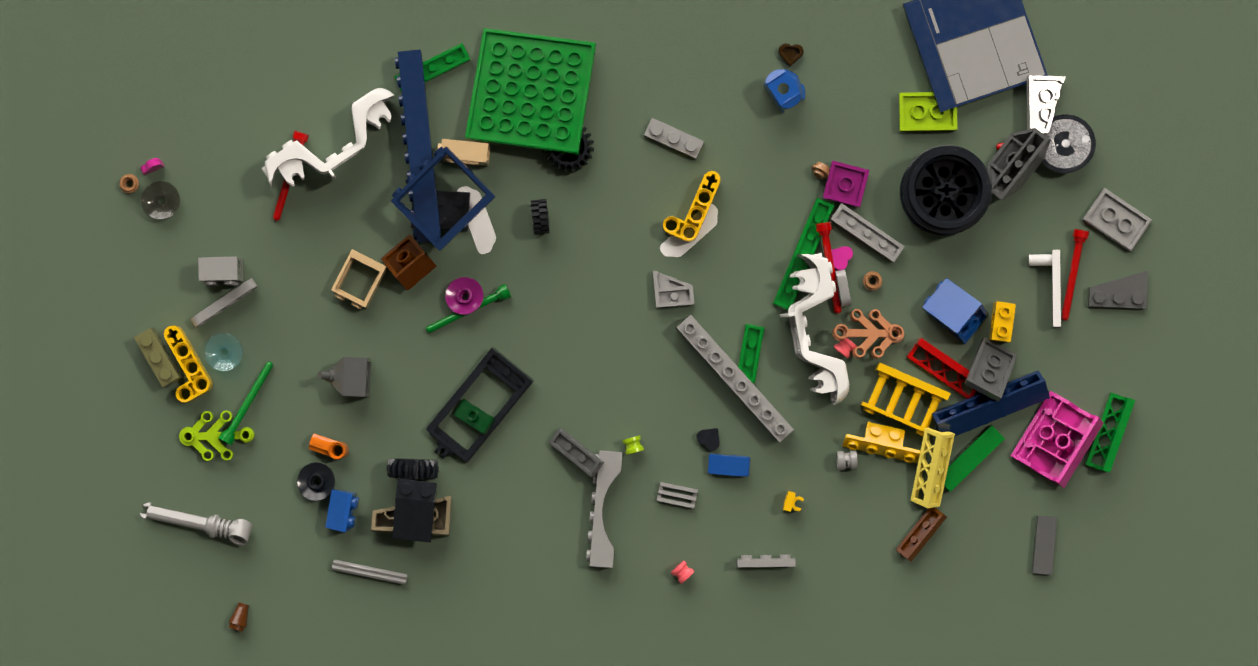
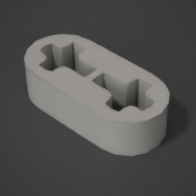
[835,269,851,307]

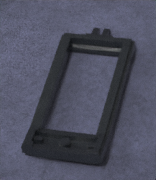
[426,347,534,463]

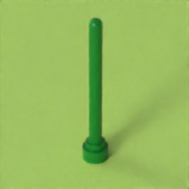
[426,284,512,333]
[219,361,273,446]

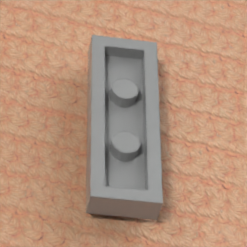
[644,118,704,159]
[737,554,796,567]

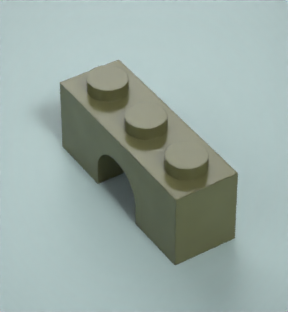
[134,328,183,388]

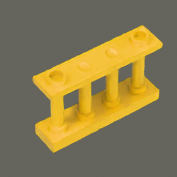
[860,363,951,436]

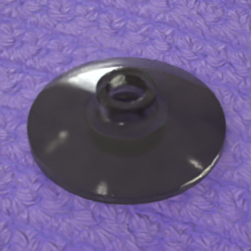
[141,181,180,220]

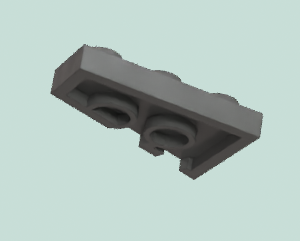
[1088,271,1148,309]

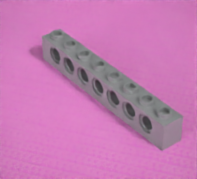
[677,315,794,442]

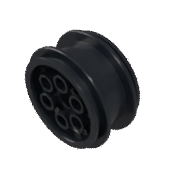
[900,145,992,236]

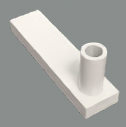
[1029,250,1061,327]

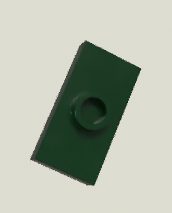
[454,399,496,435]

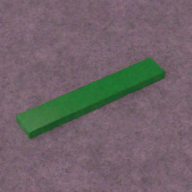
[773,198,834,310]

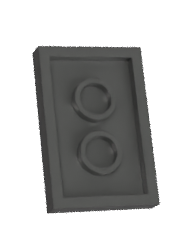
[964,337,1017,402]

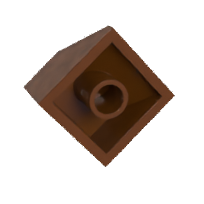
[381,234,437,291]

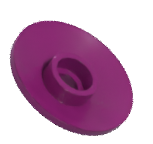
[445,277,484,315]

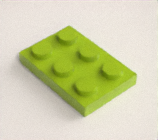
[898,92,958,132]

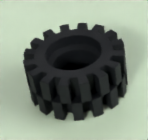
[531,199,550,235]

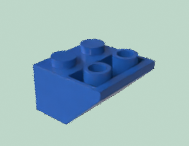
[325,489,359,532]

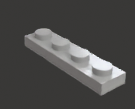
[830,203,905,263]

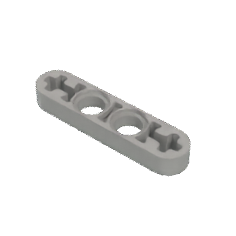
[190,278,258,328]

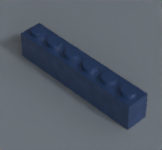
[932,370,1050,437]

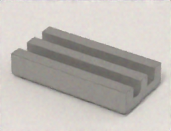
[656,482,698,508]

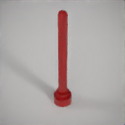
[273,131,309,221]
[816,222,841,314]
[1061,229,1089,321]

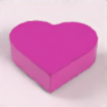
[140,158,165,175]
[832,246,853,270]

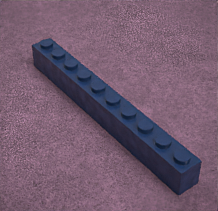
[395,49,441,244]

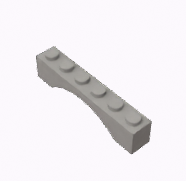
[586,450,623,568]

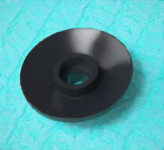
[297,462,335,501]

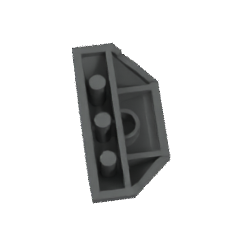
[987,128,1051,201]

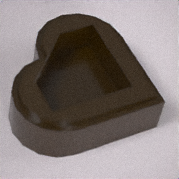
[778,43,804,67]

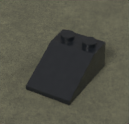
[392,479,438,543]

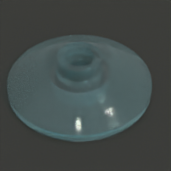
[204,333,243,371]

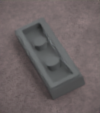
[549,428,604,477]
[1032,515,1057,575]

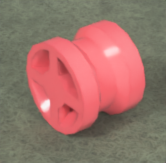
[833,338,857,359]
[671,560,694,584]

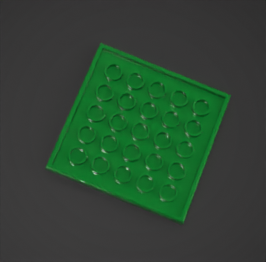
[465,28,597,155]

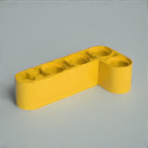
[663,171,720,243]
[164,326,213,402]

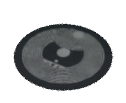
[1042,114,1096,173]

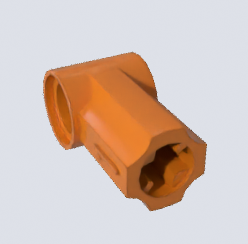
[309,433,349,459]

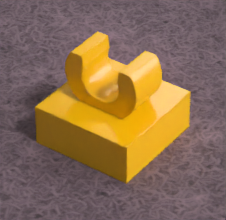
[783,491,804,512]

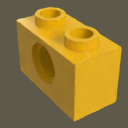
[988,301,1016,343]

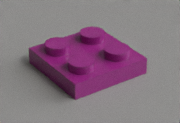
[822,160,870,208]

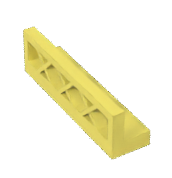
[910,428,955,508]

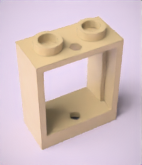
[437,139,490,166]
[331,249,388,309]

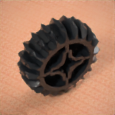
[543,127,594,173]
[387,458,439,479]

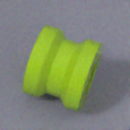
[622,435,644,455]

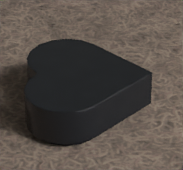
[697,428,719,451]

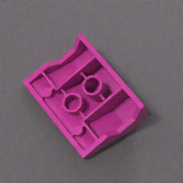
[1011,391,1104,488]

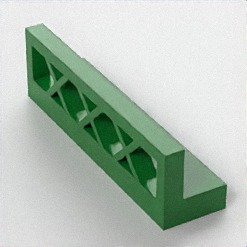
[1085,392,1135,473]

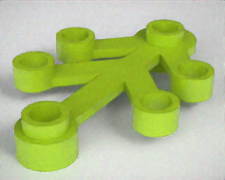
[179,410,255,461]

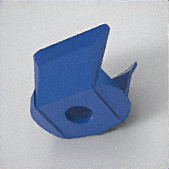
[764,69,805,113]

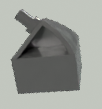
[317,357,371,397]

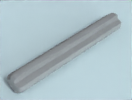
[332,560,407,585]

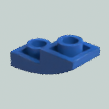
[708,453,750,476]

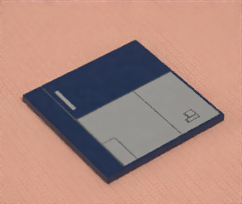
[902,0,1048,113]

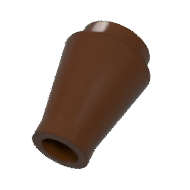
[228,602,249,632]

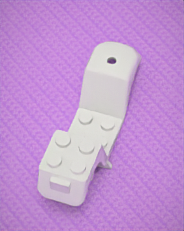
[261,88,395,188]
[780,253,849,405]

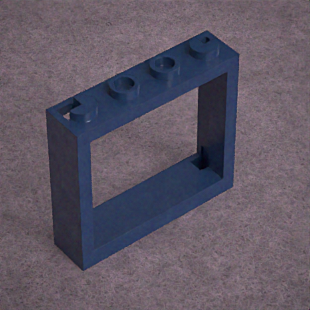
[391,146,496,251]

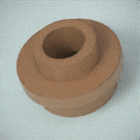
[811,162,830,179]
[120,174,139,193]
[863,271,882,291]

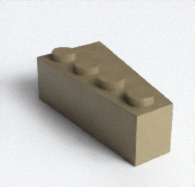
[371,496,452,536]

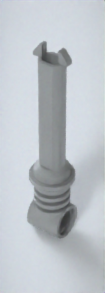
[140,502,253,546]

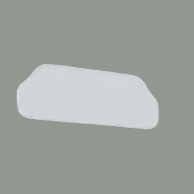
[457,186,496,254]
[660,204,718,257]

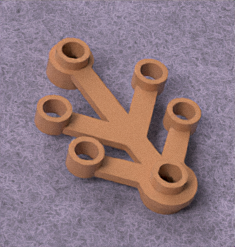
[832,309,904,359]

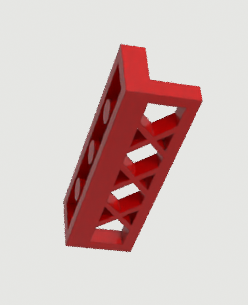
[907,338,977,399]

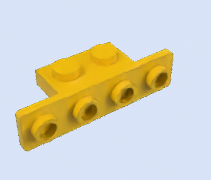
[842,422,920,463]

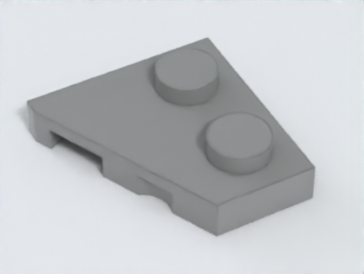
[653,271,694,308]

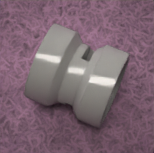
[836,450,858,471]

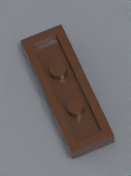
[896,507,947,562]

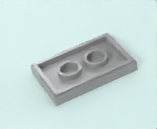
[1082,188,1152,252]

